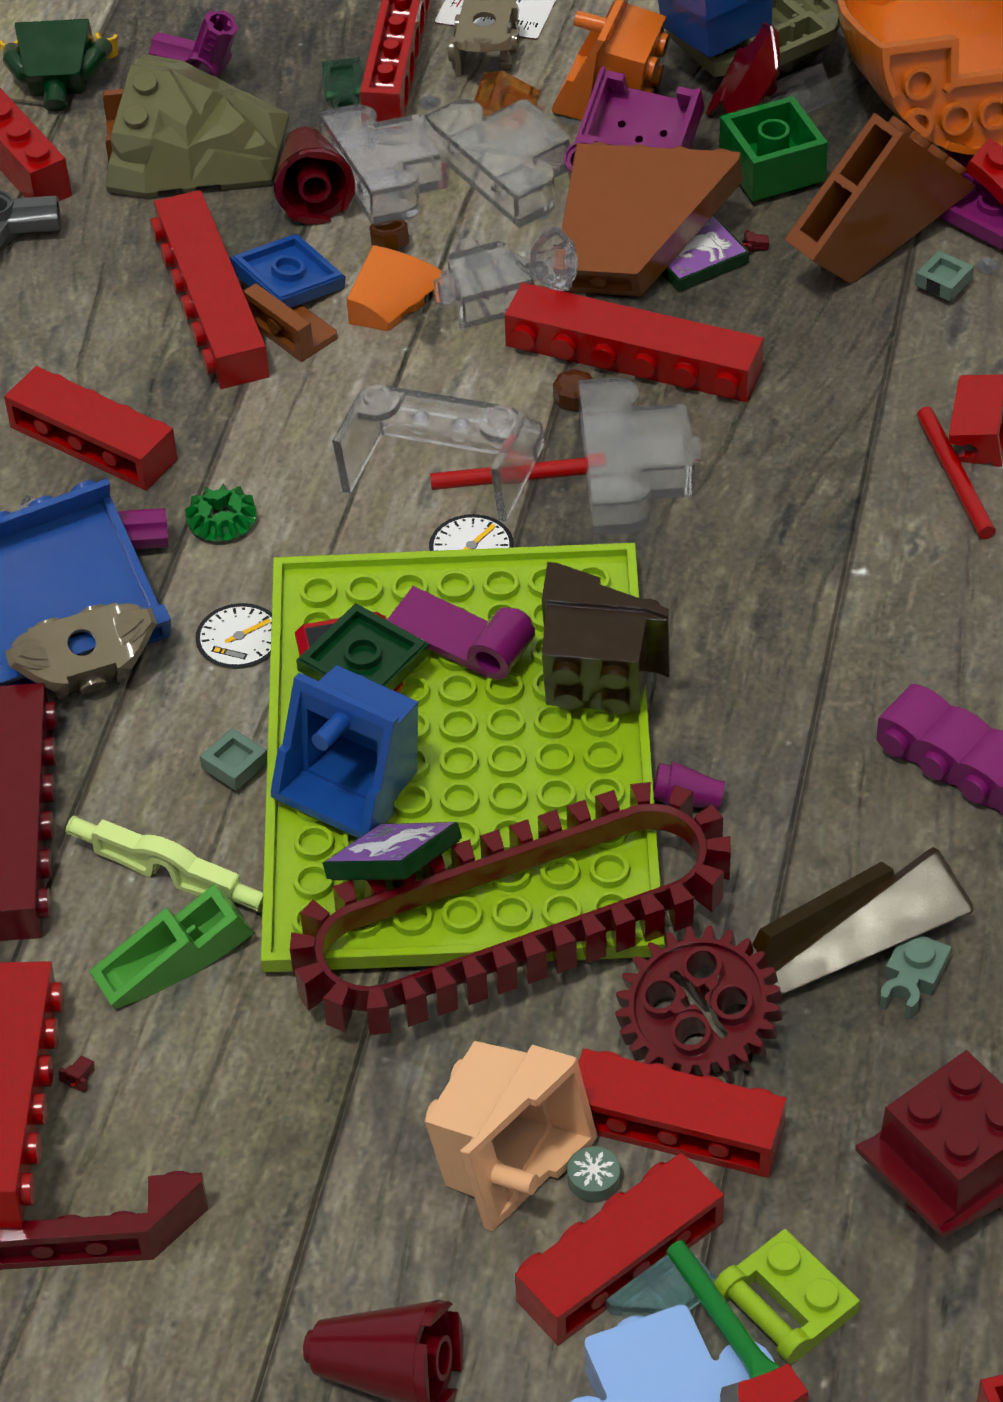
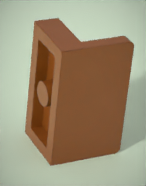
[243,283,338,362]

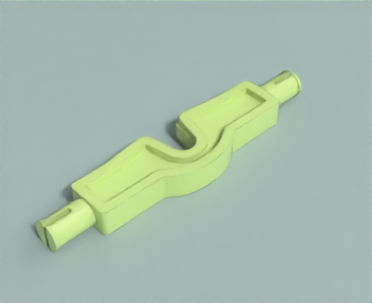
[66,815,263,913]

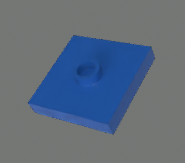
[230,234,346,308]

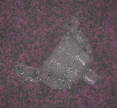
[433,226,578,330]

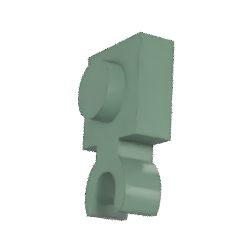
[880,935,952,1019]

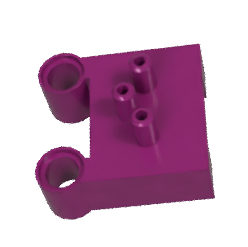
[564,66,705,179]

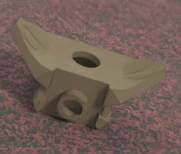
[448,0,520,77]
[5,602,157,700]

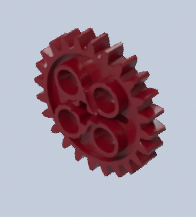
[615,926,783,1082]

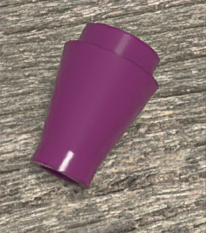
[653,760,725,810]

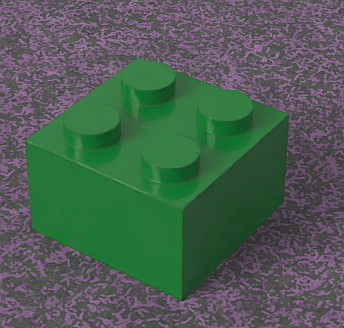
[719,95,828,202]

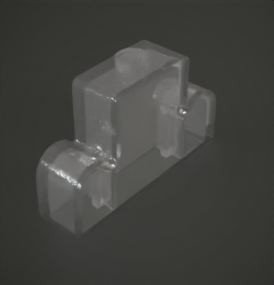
[424,99,570,228]
[319,105,449,226]
[579,378,701,535]

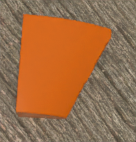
[347,245,450,331]

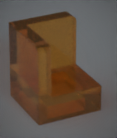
[471,71,541,126]

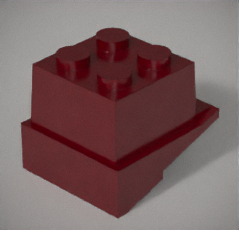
[855,1050,1003,1238]

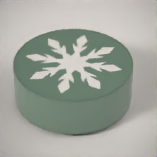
[567,1146,620,1202]

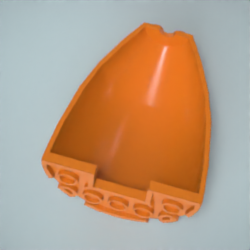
[837,0,1003,155]

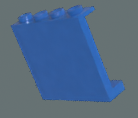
[0,478,171,686]

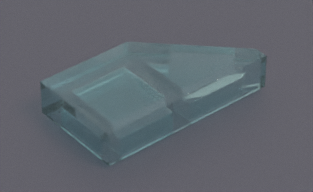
[606,1255,717,1316]

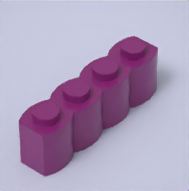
[876,684,1003,816]

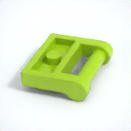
[714,1229,860,1364]

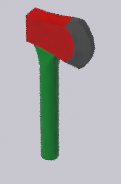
[666,1240,809,1402]

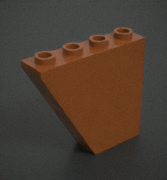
[784,113,976,284]
[554,142,743,297]

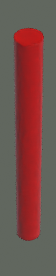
[917,406,996,539]
[430,455,606,490]

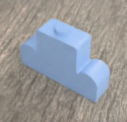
[570,1305,774,1402]

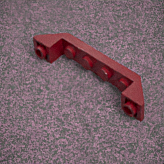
[0,1171,208,1270]

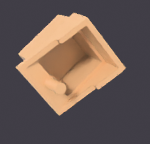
[425,1041,598,1231]

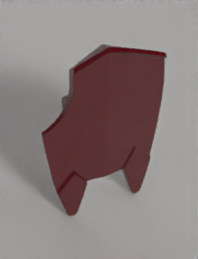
[706,22,780,116]

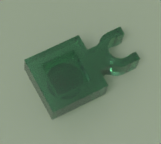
[322,57,363,122]

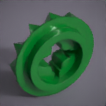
[185,483,257,542]

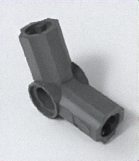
[0,190,61,248]

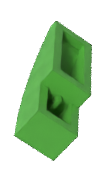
[89,884,255,1009]

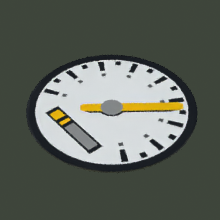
[429,514,514,551]
[196,603,272,668]

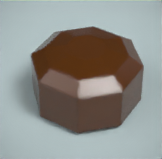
[369,218,409,251]
[553,369,596,411]

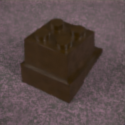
[542,562,670,714]

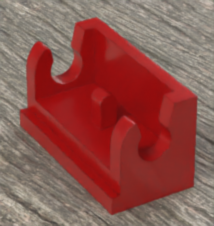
[948,374,1003,467]

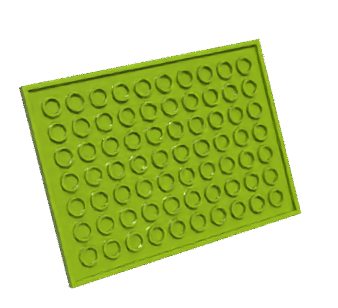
[261,543,665,973]

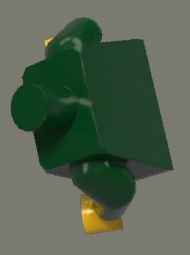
[0,19,118,111]

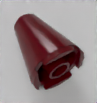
[274,126,355,224]
[303,1300,464,1402]

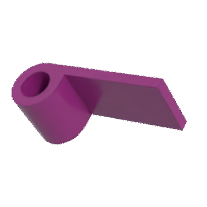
[387,586,535,680]

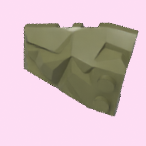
[106,54,289,199]

